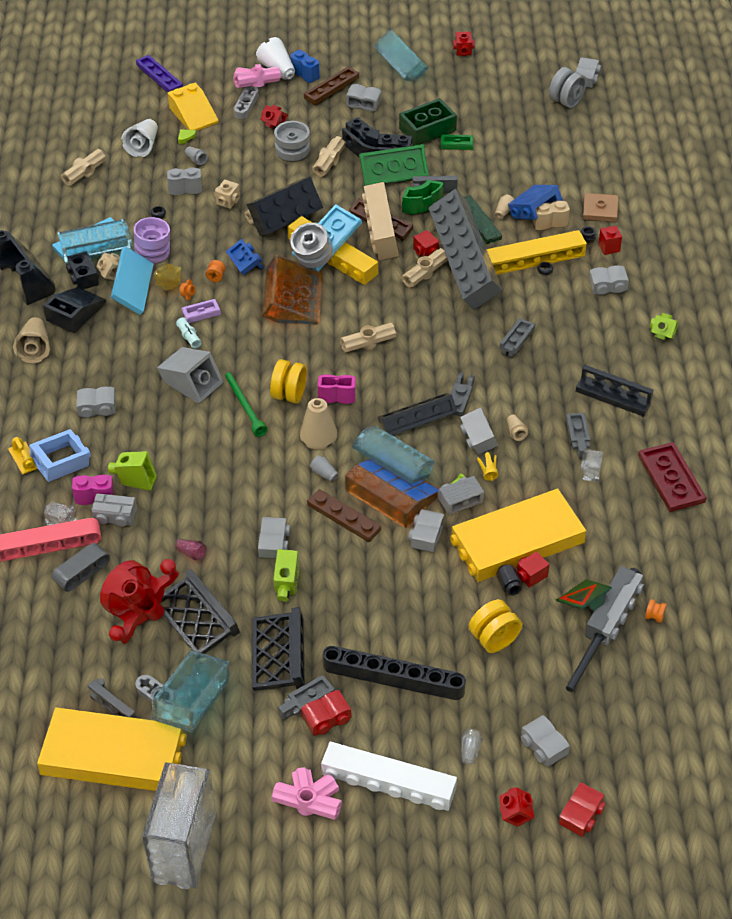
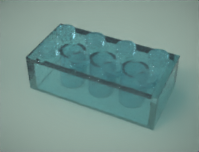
[152,650,230,732]

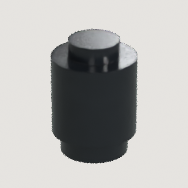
[496,564,522,595]

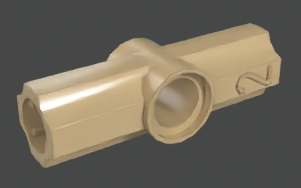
[313,136,345,177]
[61,149,106,186]
[402,248,448,288]
[340,323,396,352]

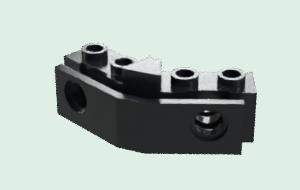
[342,117,412,157]

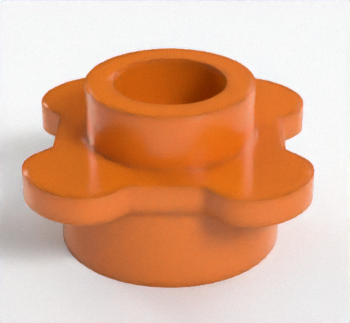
[180,279,195,300]

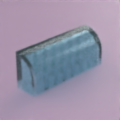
[374,28,428,81]
[58,219,132,262]
[352,425,434,484]

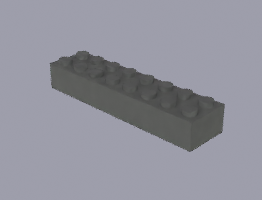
[429,188,503,310]

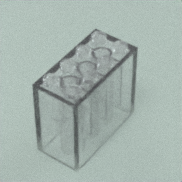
[142,762,217,889]

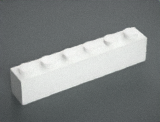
[321,742,457,811]

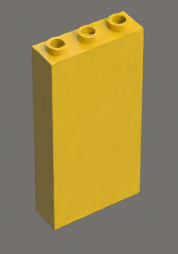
[450,489,586,582]
[37,707,187,793]

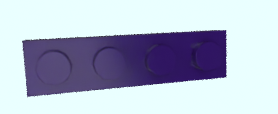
[136,55,183,92]

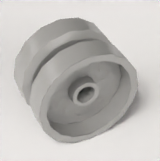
[548,67,587,108]
[274,121,310,161]
[290,223,333,268]

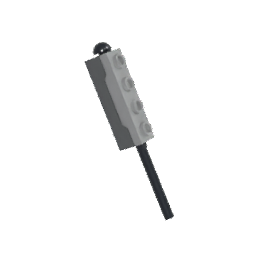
[566,566,644,692]

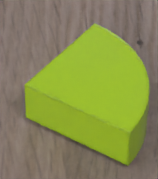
[178,129,197,144]

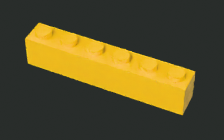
[288,216,378,285]
[486,230,587,275]

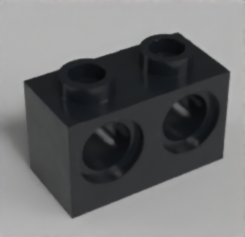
[65,251,99,289]

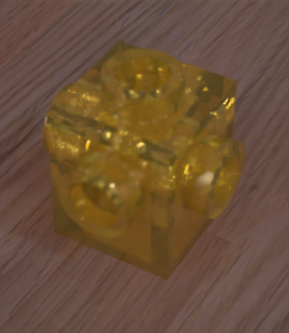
[154,264,181,290]

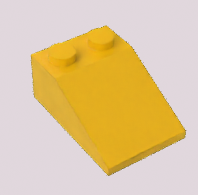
[167,82,219,131]

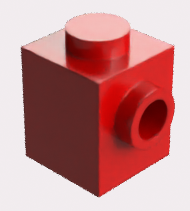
[598,226,622,255]
[413,230,439,257]
[517,551,550,588]

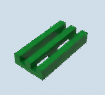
[441,135,473,150]

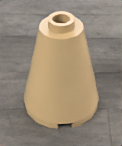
[13,317,50,364]
[300,398,337,450]

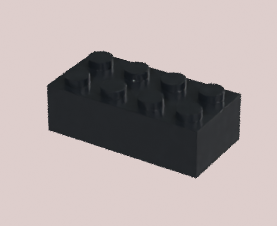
[246,177,323,236]

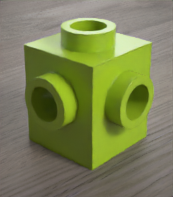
[649,313,679,340]

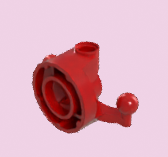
[100,559,179,644]

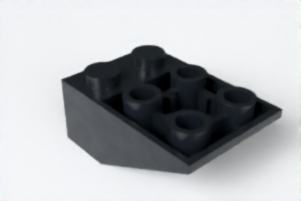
[43,287,106,333]

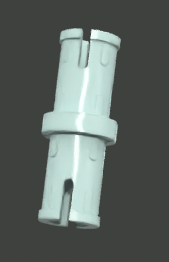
[176,318,202,349]

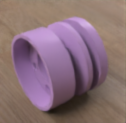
[134,217,170,263]

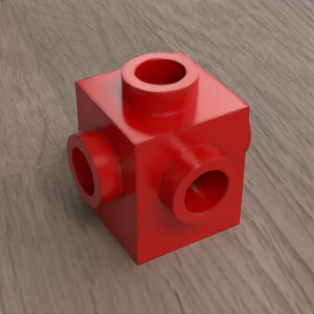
[453,31,475,56]
[260,104,289,129]
[499,787,534,827]

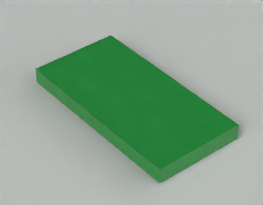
[359,144,429,186]

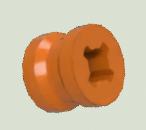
[205,260,226,282]
[645,599,667,623]

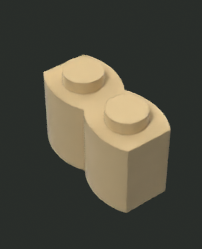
[533,201,570,230]

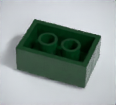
[399,98,457,145]

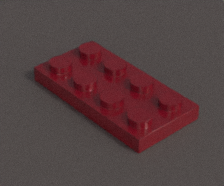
[638,442,707,512]

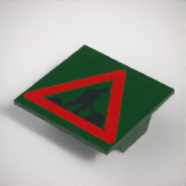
[556,579,612,611]

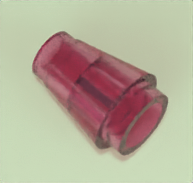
[175,539,206,560]

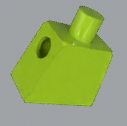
[108,451,157,491]
[273,549,300,602]

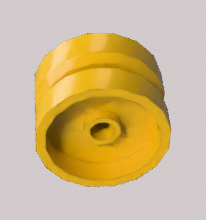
[270,359,308,404]
[468,599,523,653]

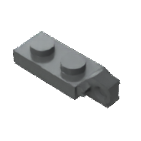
[565,413,590,458]
[278,675,335,720]

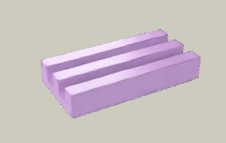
[181,299,221,323]

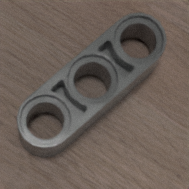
[52,543,110,592]

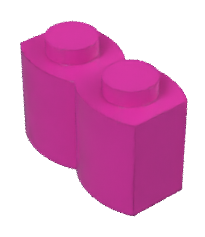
[318,374,356,404]
[72,475,115,505]

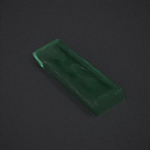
[464,195,502,244]

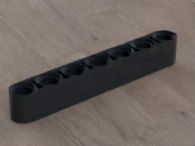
[323,646,466,700]

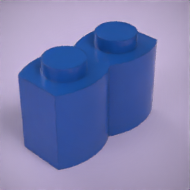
[290,50,320,83]

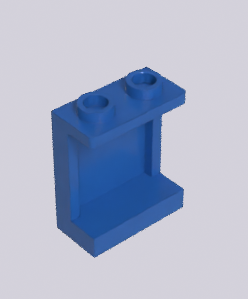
[508,185,563,220]

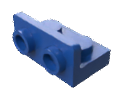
[226,239,264,275]

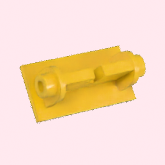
[8,437,38,475]

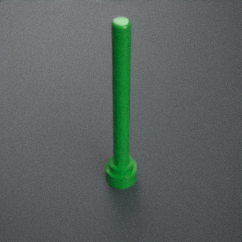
[225,372,268,437]

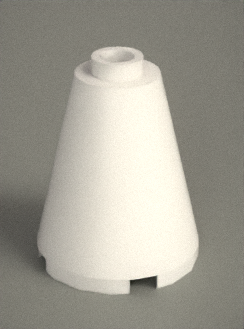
[256,37,295,80]
[121,119,158,157]

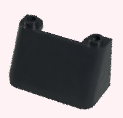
[0,230,56,306]

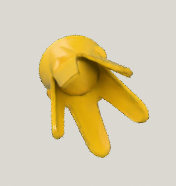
[477,452,499,481]

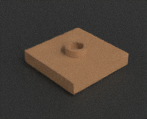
[583,193,618,222]

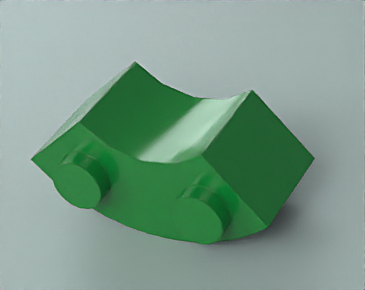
[402,180,444,215]

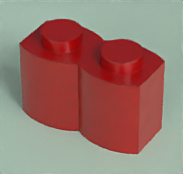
[301,690,352,736]
[559,782,606,837]

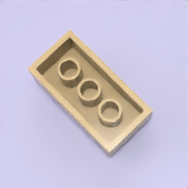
[362,182,399,260]

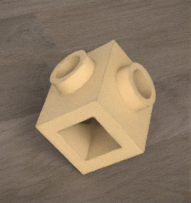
[214,180,240,209]
[96,252,120,281]

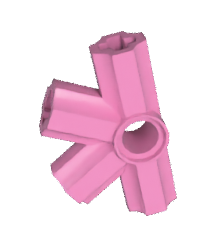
[233,64,281,88]
[272,767,342,820]

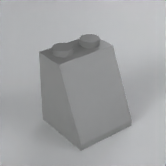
[157,347,224,403]

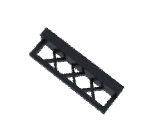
[575,365,653,417]
[377,393,457,437]

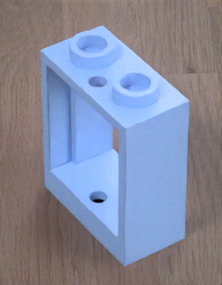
[29,429,91,482]

